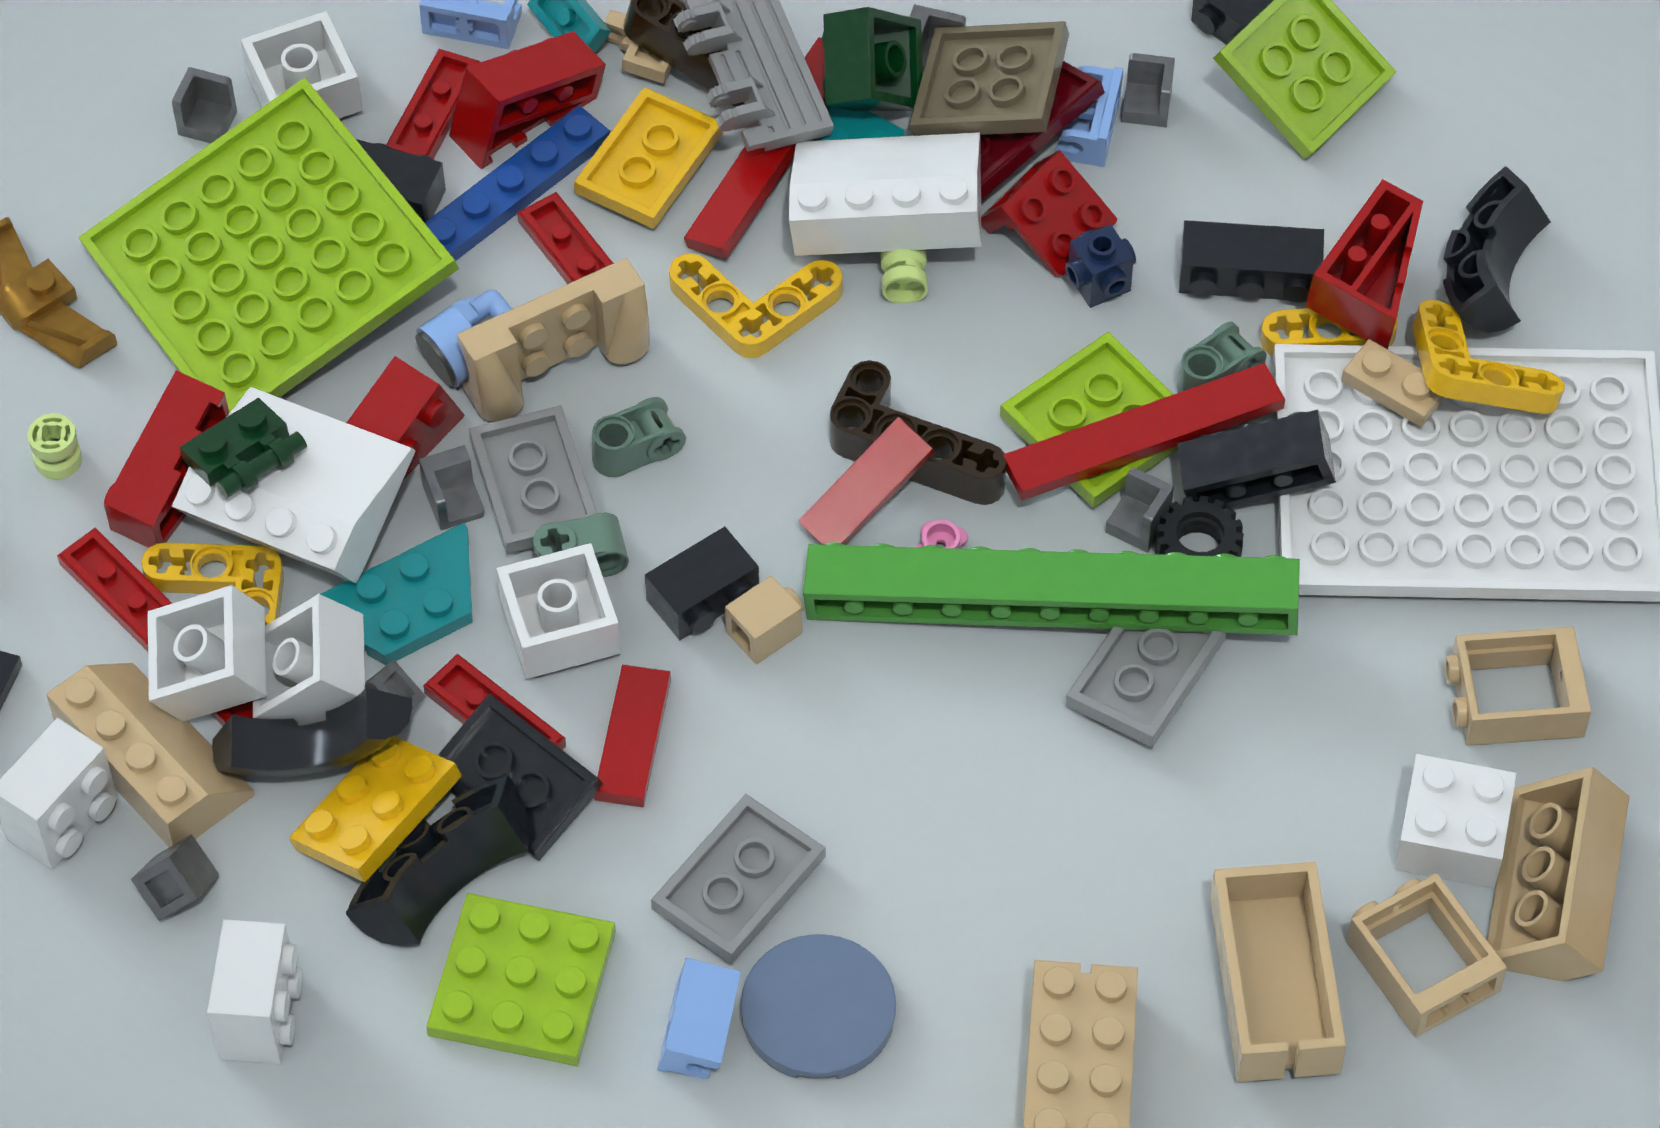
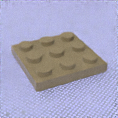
[909,21,1069,136]

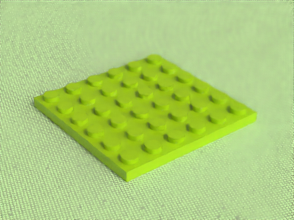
[78,77,459,413]

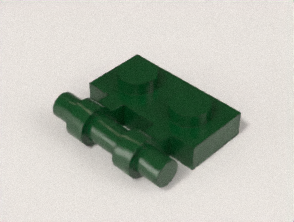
[179,397,307,499]

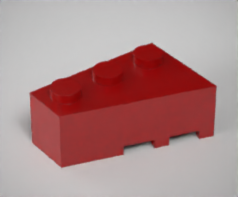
[449,31,606,170]
[1305,179,1423,350]
[346,356,465,480]
[103,370,229,548]

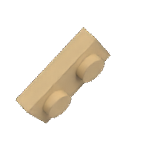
[1341,339,1445,427]

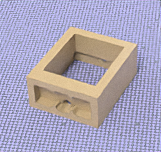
[1445,627,1591,746]
[1347,873,1507,1038]

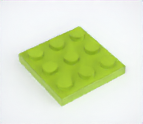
[1213,0,1397,159]
[1000,331,1178,508]
[426,893,616,1067]

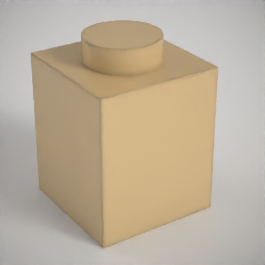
[725,575,804,665]

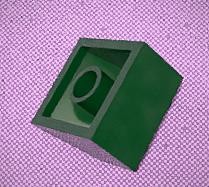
[822,7,923,111]

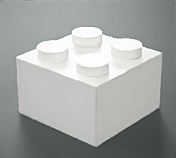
[241,11,363,118]
[496,543,621,679]
[148,585,267,722]
[253,594,365,726]
[0,717,118,870]
[1395,754,1517,889]
[207,919,303,1064]

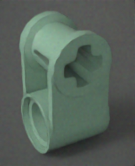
[1177,321,1267,393]
[592,397,686,477]
[533,512,629,577]

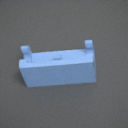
[419,0,522,49]
[1055,66,1123,167]
[657,957,741,1079]

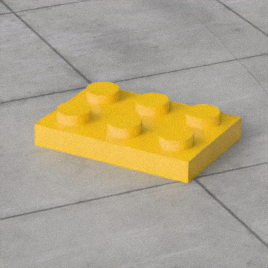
[574,87,723,229]
[289,737,462,883]

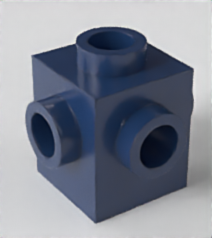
[1065,224,1136,308]

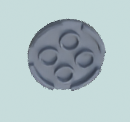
[741,934,896,1079]

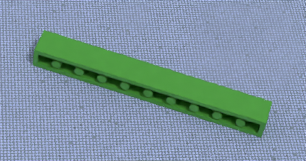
[803,542,1300,635]

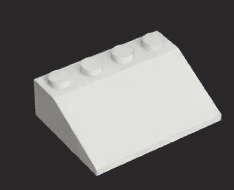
[789,132,981,256]
[172,387,416,584]

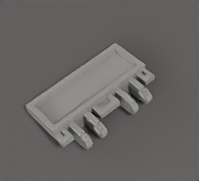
[673,0,834,151]

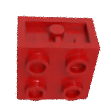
[981,150,1117,277]

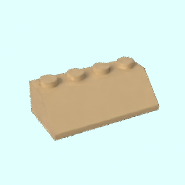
[46,663,255,847]
[1487,767,1630,981]

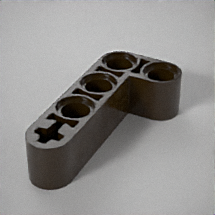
[623,0,745,107]
[830,360,1006,505]

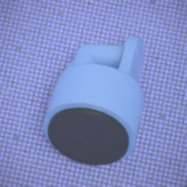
[415,290,512,388]

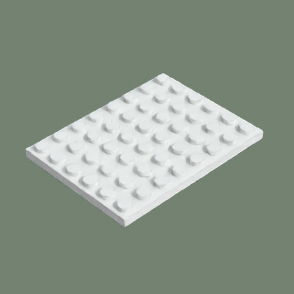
[1273,344,1660,602]

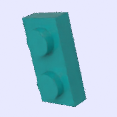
[527,0,611,53]

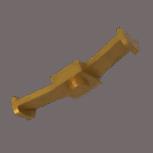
[0,217,117,369]

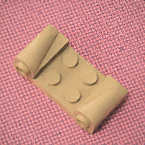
[457,258,650,422]

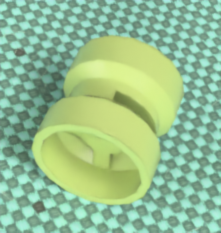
[880,249,928,303]
[27,413,82,480]

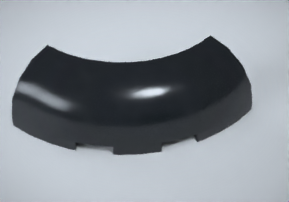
[1443,166,1551,333]
[212,687,412,777]
[346,775,530,946]

